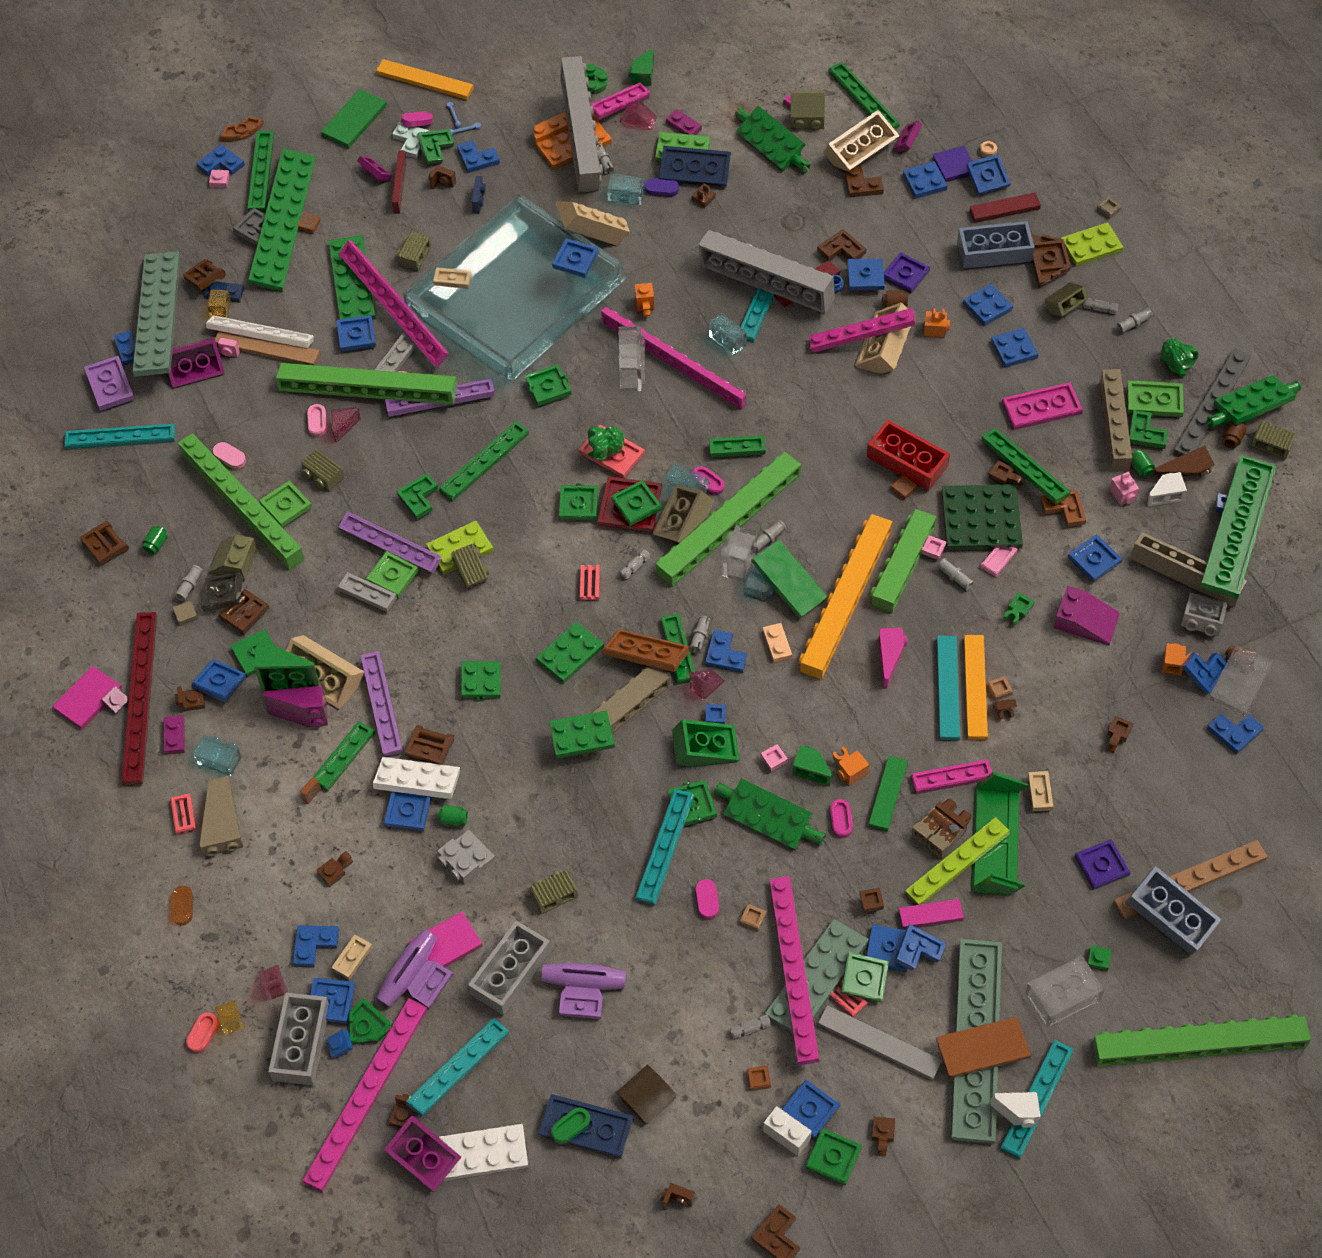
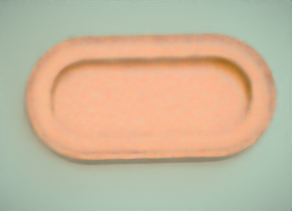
[171,885,194,926]

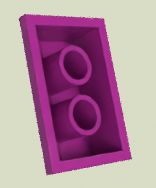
[168,337,225,388]

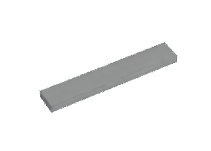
[818,1005,942,1081]

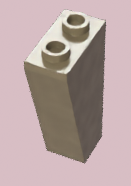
[200,776,243,856]

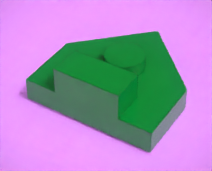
[349,998,394,1044]

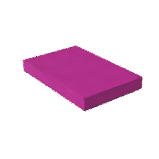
[52,666,122,729]
[408,912,483,967]

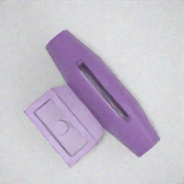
[376,929,453,1009]
[541,962,626,1019]

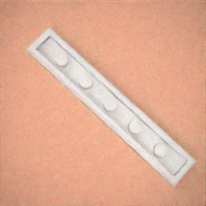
[206,315,314,348]

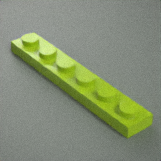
[905,817,1010,905]

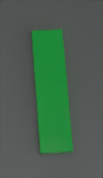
[661,613,697,685]
[313,721,375,792]
[868,756,908,832]

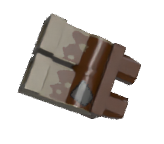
[912,798,971,859]

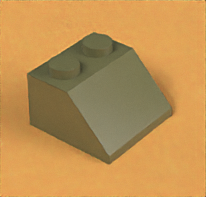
[790,90,825,129]
[209,535,257,581]

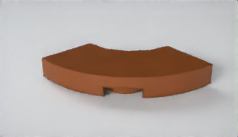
[220,116,264,142]

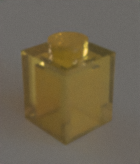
[207,290,231,318]
[215,1000,245,1035]

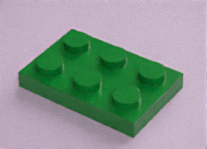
[536,621,604,684]
[549,710,615,759]

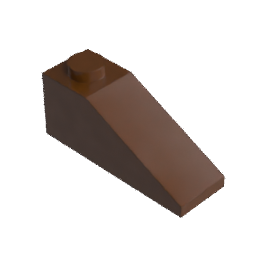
[1153,445,1215,477]

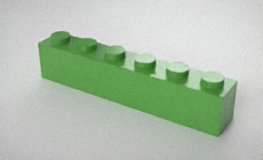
[870,509,937,613]

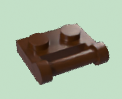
[182,259,226,291]
[80,521,129,565]
[218,589,269,634]
[405,725,454,765]

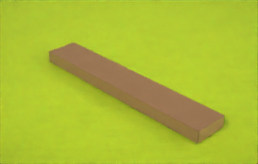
[215,331,320,365]

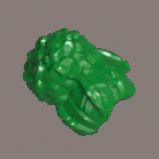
[1160,338,1199,376]
[588,427,625,461]

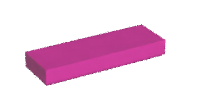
[899,899,964,929]

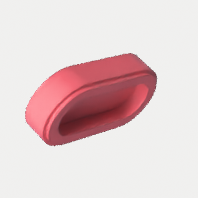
[186,1013,219,1053]

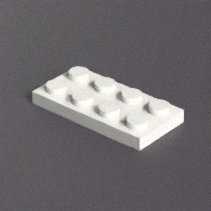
[373,757,460,799]
[440,1124,529,1181]

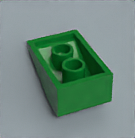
[672,719,740,767]

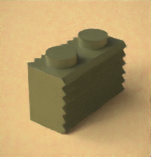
[396,230,431,271]
[1044,282,1088,317]
[1251,421,1296,459]
[301,449,344,491]
[451,544,489,589]
[530,870,578,914]

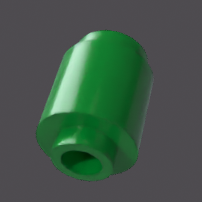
[1131,450,1155,477]
[142,526,168,555]
[438,805,468,827]

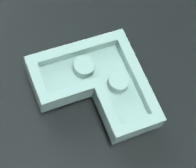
[392,122,429,159]

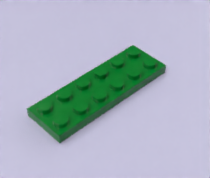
[329,235,376,320]

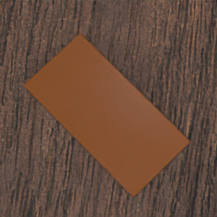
[603,629,689,672]
[936,1017,1031,1079]

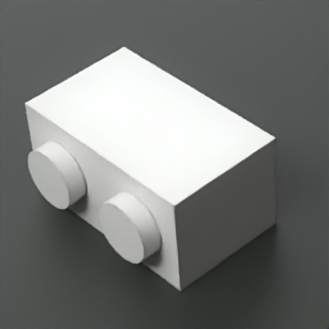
[763,1106,812,1156]

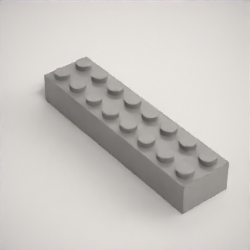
[560,56,603,192]
[698,230,835,314]

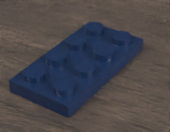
[659,146,731,187]
[538,1094,634,1159]

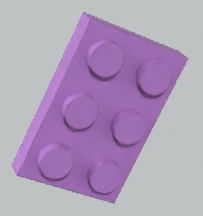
[84,356,135,411]

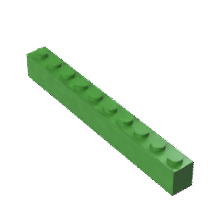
[276,363,458,405]
[178,433,304,570]
[656,452,801,587]
[1092,1015,1311,1067]

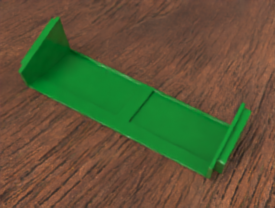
[971,772,1028,895]

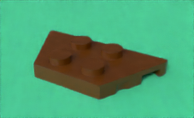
[1030,231,1071,287]

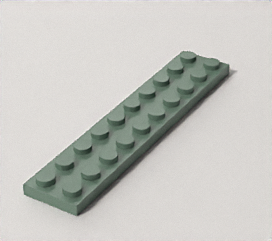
[133,251,181,377]
[951,939,1002,1144]

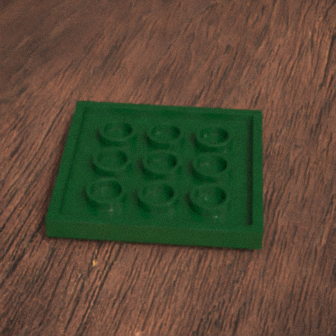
[941,484,1023,550]

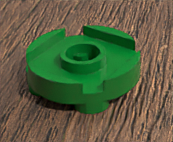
[585,64,608,94]

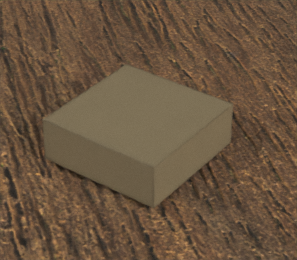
[1096,197,1122,219]
[173,601,198,625]

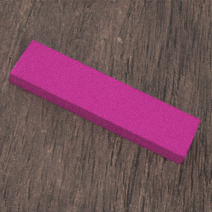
[590,83,651,120]
[911,759,992,794]

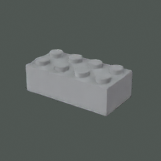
[468,920,551,1016]
[269,993,329,1086]

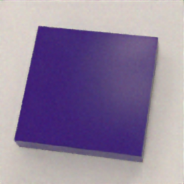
[932,146,972,182]
[884,252,930,294]
[1075,839,1131,890]

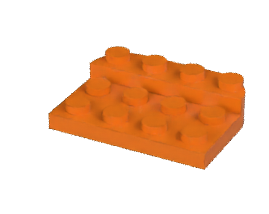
[534,112,612,170]

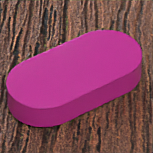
[401,111,433,127]
[692,466,724,495]
[830,799,853,838]
[696,879,719,919]

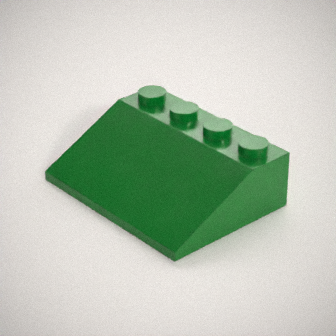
[254,645,320,704]

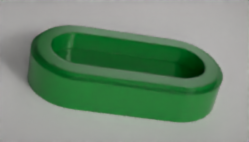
[551,1108,590,1144]

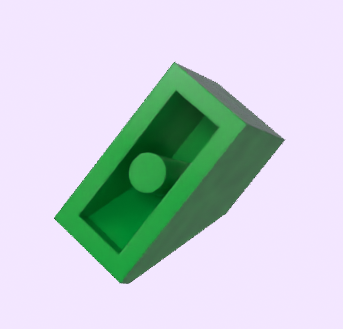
[628,50,654,86]
[792,745,832,786]

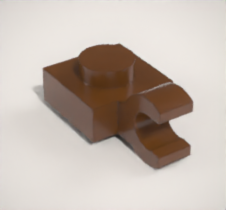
[988,461,1023,489]
[1107,716,1134,753]
[317,851,353,887]
[872,1116,895,1156]

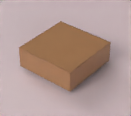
[986,676,1013,701]
[740,904,767,931]

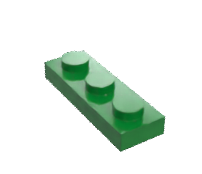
[709,435,766,458]

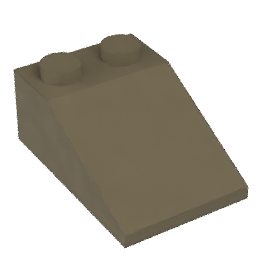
[653,484,715,543]

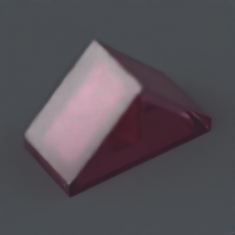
[620,101,657,130]
[330,407,361,443]
[690,669,725,700]
[259,965,288,1001]

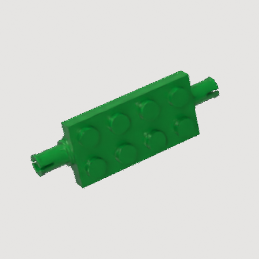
[735,105,811,173]
[1206,375,1301,428]
[714,778,826,849]

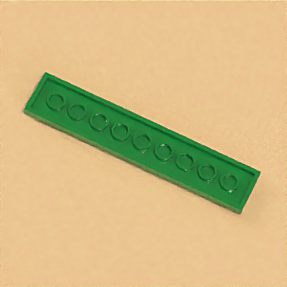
[248,148,316,292]
[1200,455,1277,599]

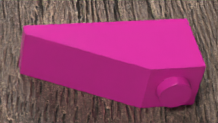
[878,628,907,688]

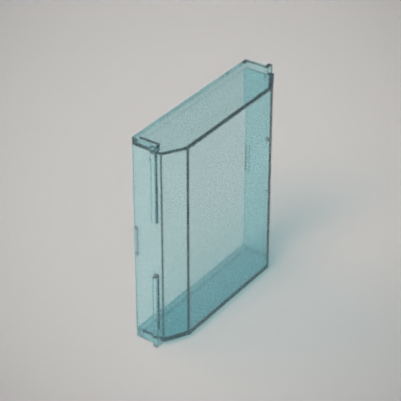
[403,194,626,382]

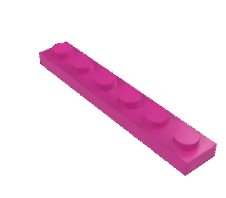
[810,308,916,353]

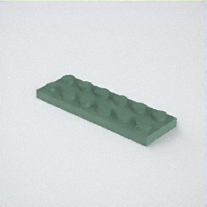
[765,919,869,1034]

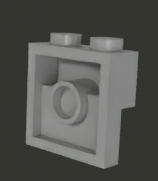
[1181,593,1228,636]
[437,830,496,884]

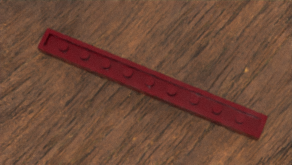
[122,612,157,785]

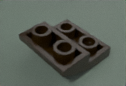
[616,1064,678,1125]

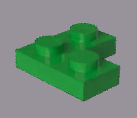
[417,129,454,165]
[1129,410,1168,449]
[396,473,438,520]

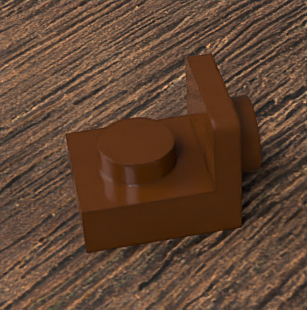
[428,165,456,188]
[175,686,205,712]
[389,1094,416,1128]
[660,1183,695,1210]

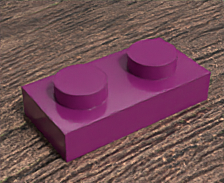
[666,109,702,135]
[894,120,922,153]
[357,156,392,181]
[164,715,185,755]

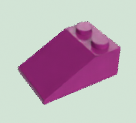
[1054,586,1120,645]
[263,686,328,728]
[384,1115,462,1191]

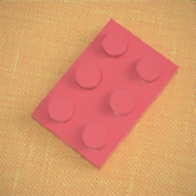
[579,425,645,478]

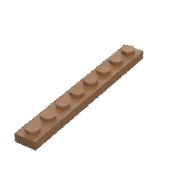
[1113,840,1268,920]

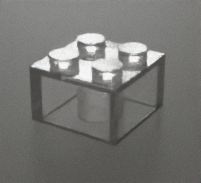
[720,526,757,583]

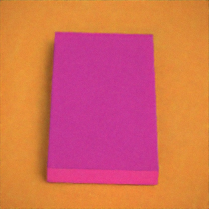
[1001,382,1083,430]

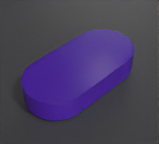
[645,178,679,197]

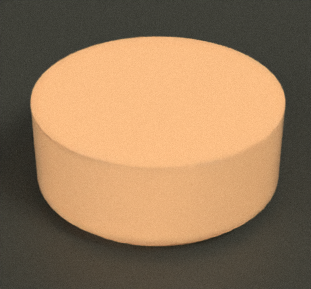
[980,141,997,158]

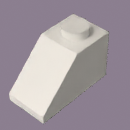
[1147,472,1187,507]
[990,1092,1040,1128]

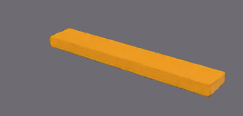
[376,59,474,100]
[964,635,988,740]

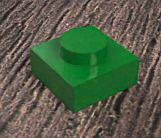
[1087,945,1112,971]

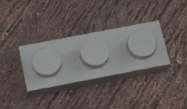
[375,332,417,372]
[338,572,397,612]

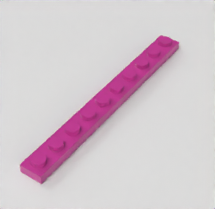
[339,240,449,367]
[601,307,746,410]
[770,876,820,1066]
[303,998,428,1193]

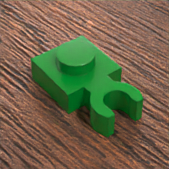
[1004,592,1035,626]

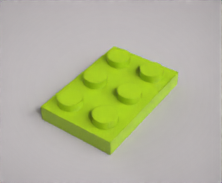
[1061,222,1124,267]
[426,521,494,575]

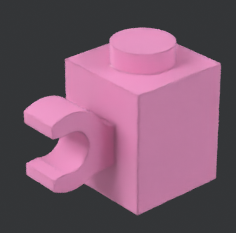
[1109,472,1139,506]

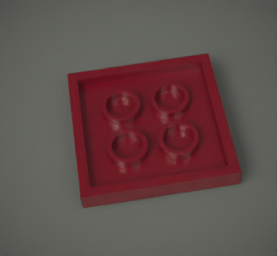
[598,476,663,533]

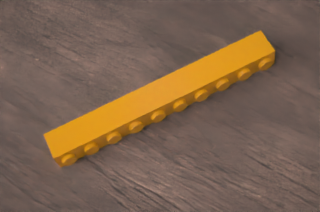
[798,514,892,680]

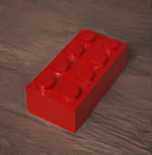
[866,419,950,491]

